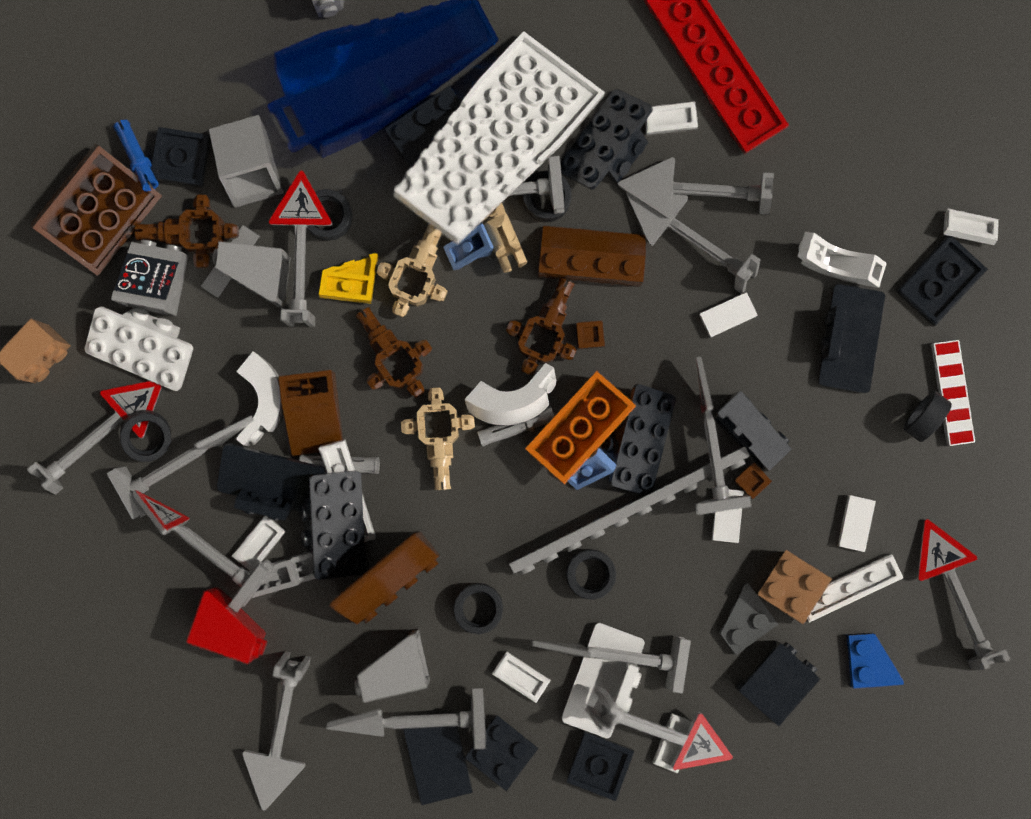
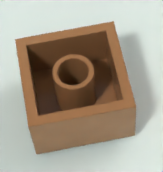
[0,319,71,383]
[757,550,832,624]

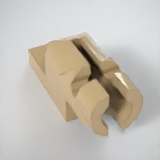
[481,203,527,273]

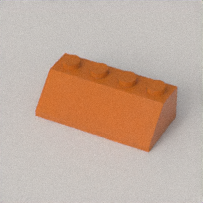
[525,371,636,484]

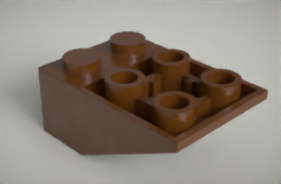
[279,370,343,456]

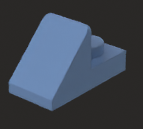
[444,224,494,270]
[568,448,616,490]

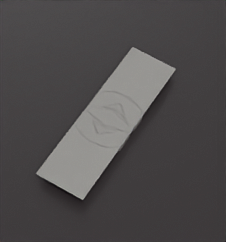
[201,225,260,298]

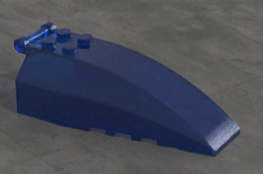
[267,0,499,158]

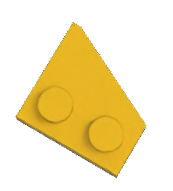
[319,253,378,304]

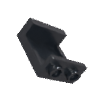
[735,641,821,727]

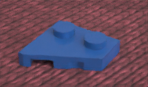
[846,633,904,689]

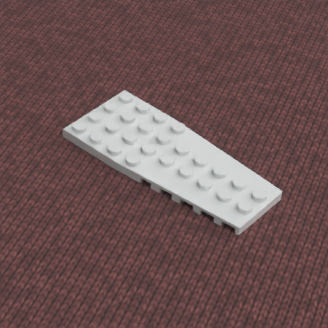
[394,31,605,244]

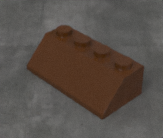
[538,226,646,287]

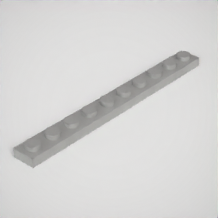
[509,447,750,575]

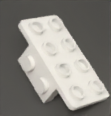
[85,306,193,391]
[562,623,644,738]

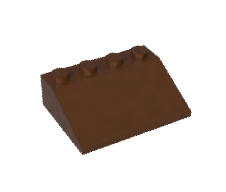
[31,143,162,276]
[330,531,440,624]

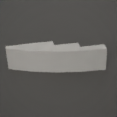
[247,551,316,598]

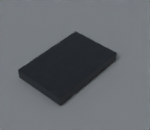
[896,236,988,326]
[403,726,473,806]

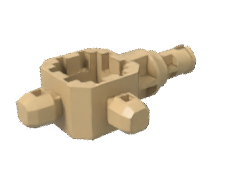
[377,223,448,318]
[401,388,475,490]

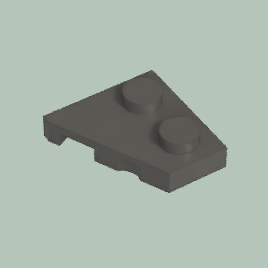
[719,583,778,655]

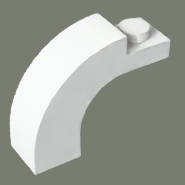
[797,232,886,288]
[236,352,283,446]
[465,363,557,425]

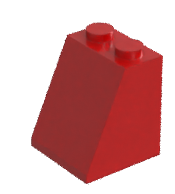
[187,587,267,664]

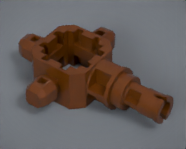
[135,195,239,268]
[506,278,577,376]
[356,307,433,398]

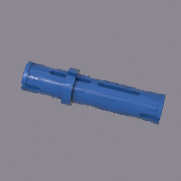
[113,120,159,191]

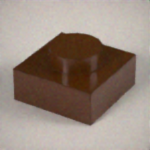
[576,321,605,350]
[734,462,772,499]

